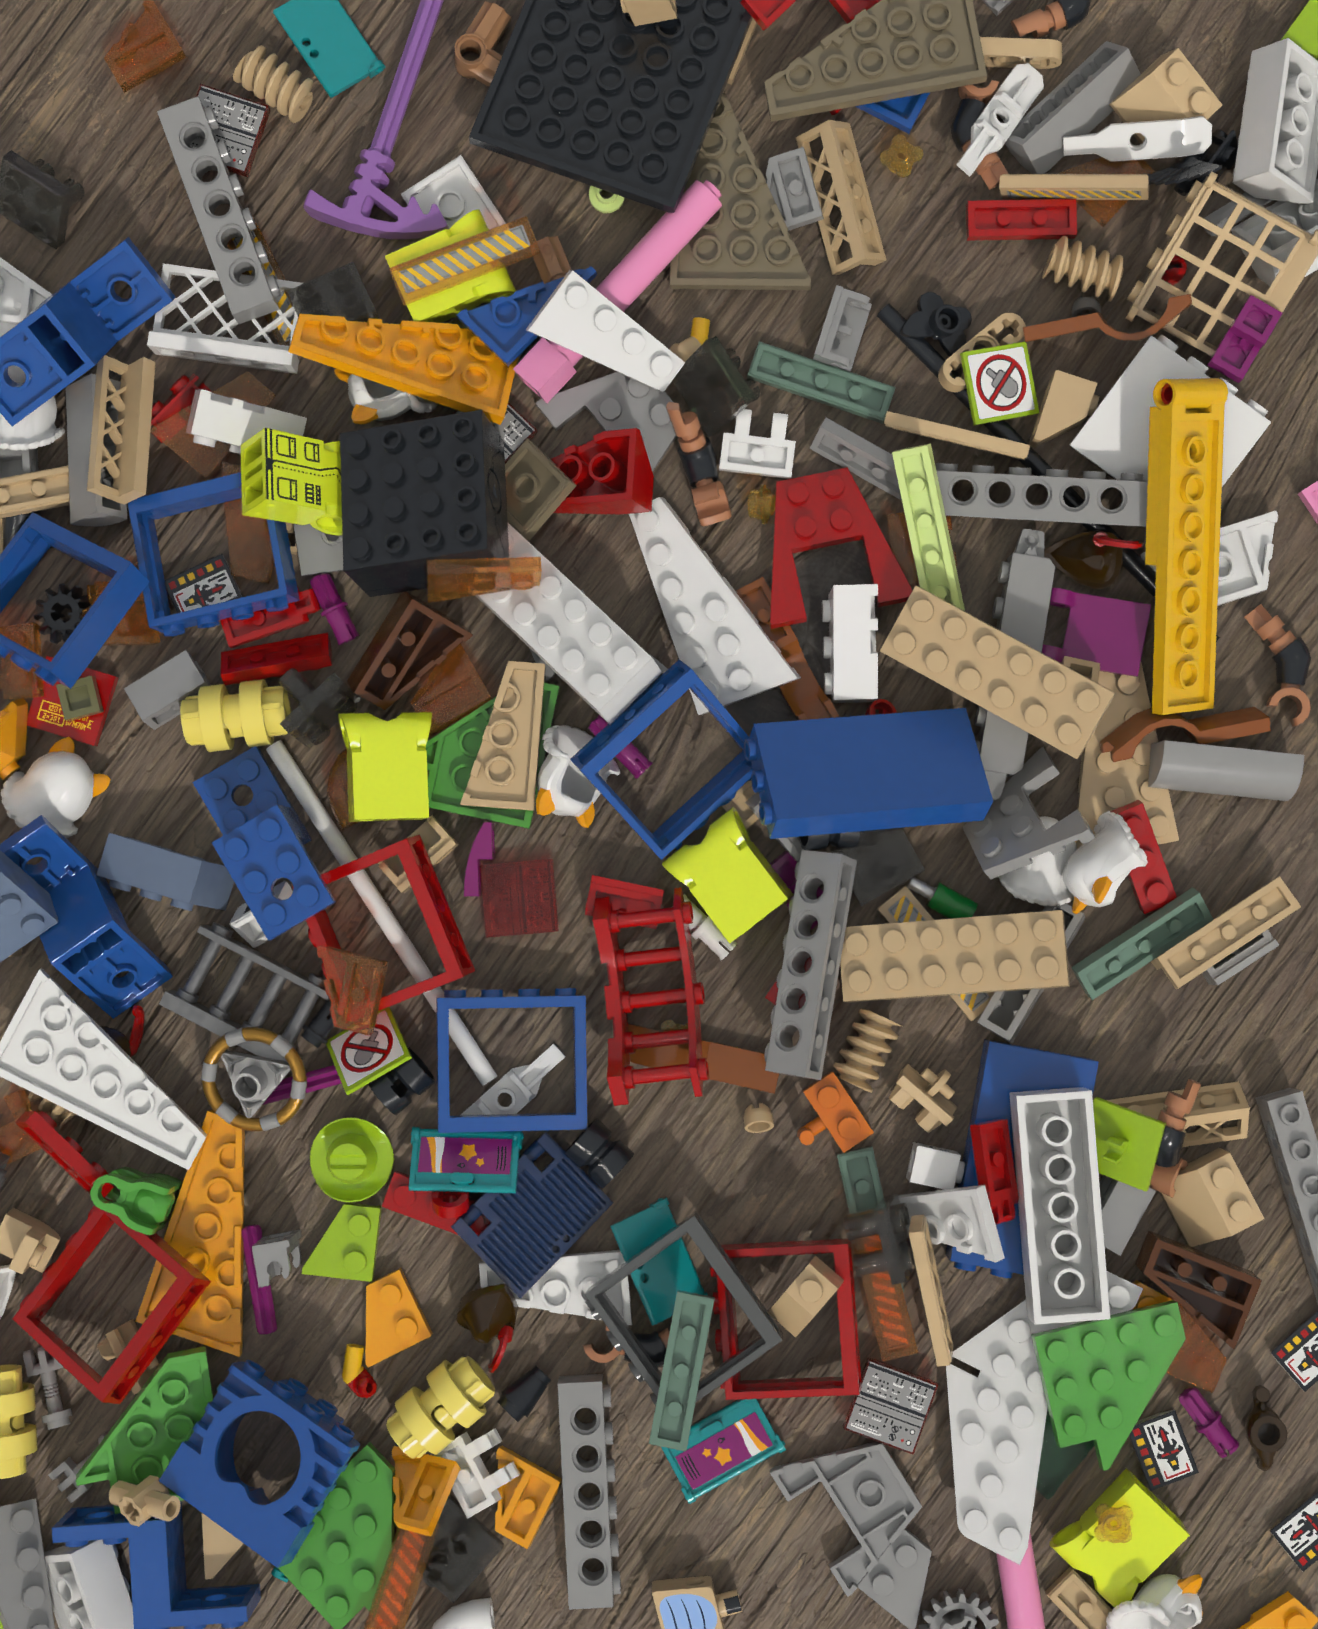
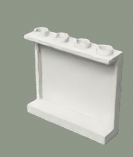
[1069,334,1271,486]

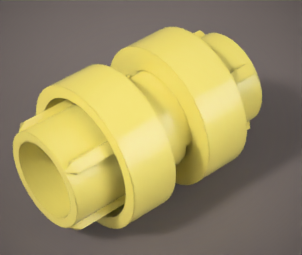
[180,679,292,752]
[386,1356,495,1459]
[0,1364,38,1479]

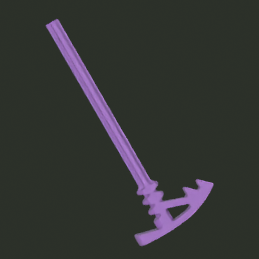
[303,0,449,239]

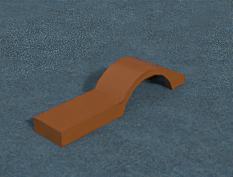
[1023,294,1192,342]
[736,577,840,720]
[1100,707,1271,762]
[628,1023,779,1094]

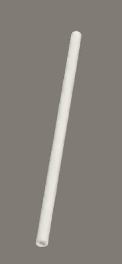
[266,740,498,1086]

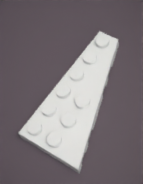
[629,497,801,715]
[0,968,207,1170]

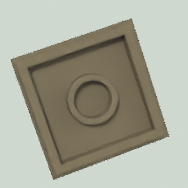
[505,438,577,541]

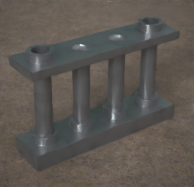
[159,922,335,1072]

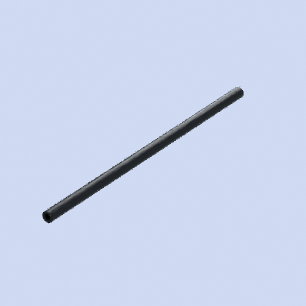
[877,303,1220,642]

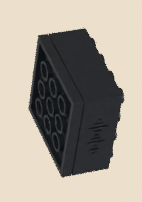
[340,410,510,597]

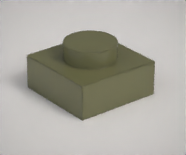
[56,676,104,721]

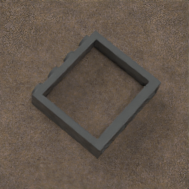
[585,1211,783,1406]

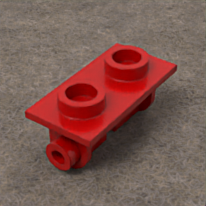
[151,373,213,444]

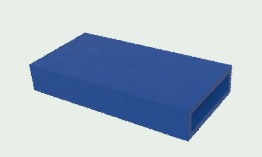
[744,708,993,839]
[946,1039,1099,1278]

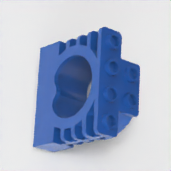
[159,1360,360,1568]

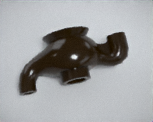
[1245,1385,1288,1471]

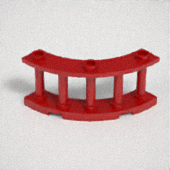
[592,888,709,1106]

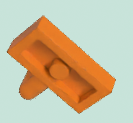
[797,1071,874,1153]

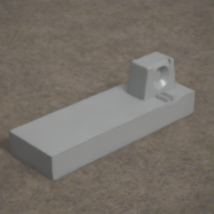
[809,417,902,500]

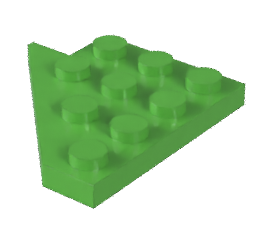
[426,683,560,829]
[1031,1300,1186,1471]
[76,1346,213,1514]
[278,1442,395,1629]

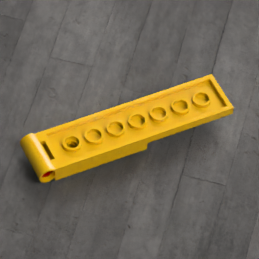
[1145,378,1228,715]

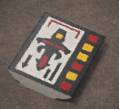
[165,554,242,613]
[1270,1311,1318,1392]
[1129,1410,1199,1491]
[1270,1492,1318,1572]

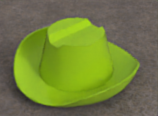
[310,1118,394,1203]

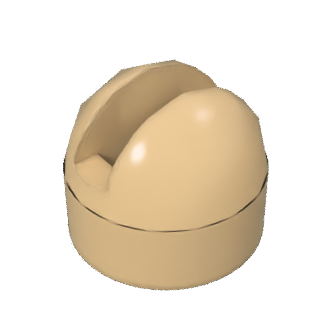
[744,1103,774,1133]

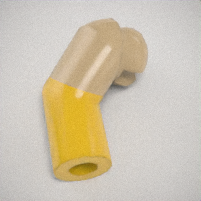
[669,317,710,365]

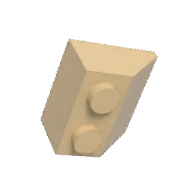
[1109,48,1222,160]
[1160,1148,1264,1247]

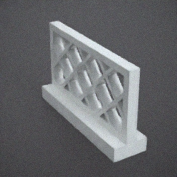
[147,263,308,374]

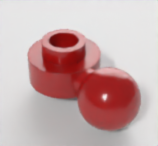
[431,1179,475,1219]

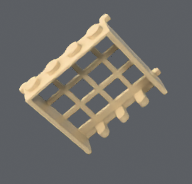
[1125,171,1318,357]

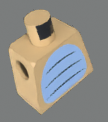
[652,1576,743,1629]

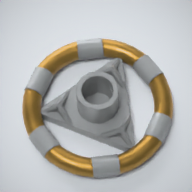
[201,1027,307,1131]

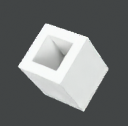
[906,1142,965,1189]

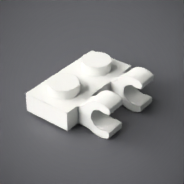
[719,408,796,479]
[434,1428,520,1519]

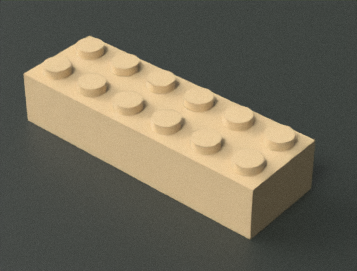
[880,586,1116,759]
[840,910,1070,1002]

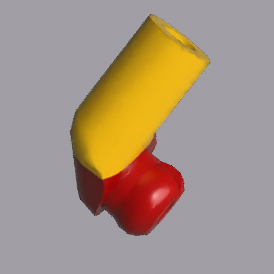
[342,1344,377,1398]

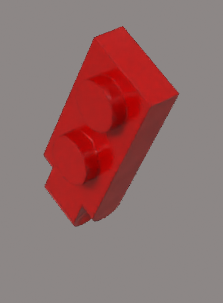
[220,586,321,648]
[970,1119,1019,1224]

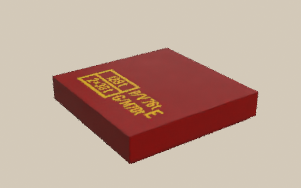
[27,656,119,747]

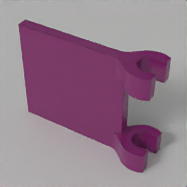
[1042,587,1151,677]

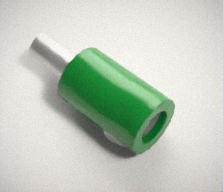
[907,876,978,919]

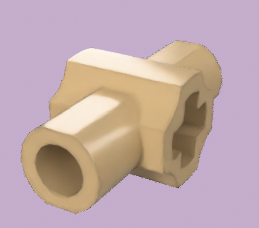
[109,1475,181,1527]

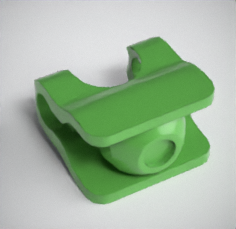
[90,1167,182,1235]

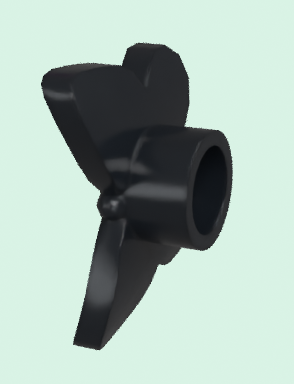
[900,292,972,357]

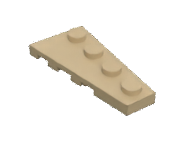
[460,661,546,811]

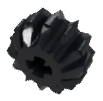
[34,583,94,644]

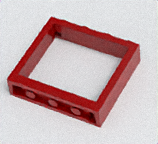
[292,834,475,1023]
[13,1198,211,1404]
[710,1238,862,1400]

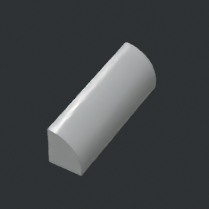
[1005,41,1141,174]
[65,373,127,526]
[1148,740,1304,801]
[977,903,1085,1044]

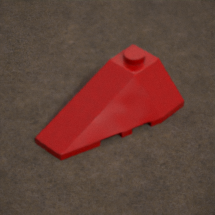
[551,428,654,515]

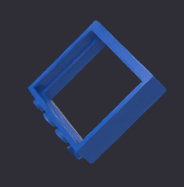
[128,472,300,636]
[0,512,150,689]
[570,660,753,860]
[436,988,587,1133]

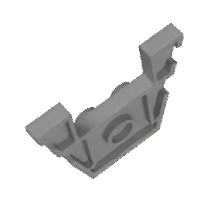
[536,372,677,515]
[963,747,1095,879]
[769,1440,922,1597]

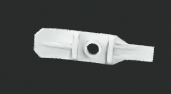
[956,63,1044,177]
[1063,116,1212,162]
[461,1043,566,1115]

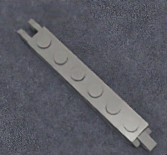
[975,529,1055,801]

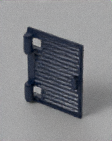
[451,1132,613,1299]

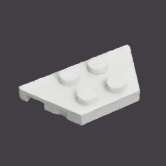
[1141,511,1278,606]

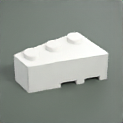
[186,389,307,454]
[822,584,878,703]

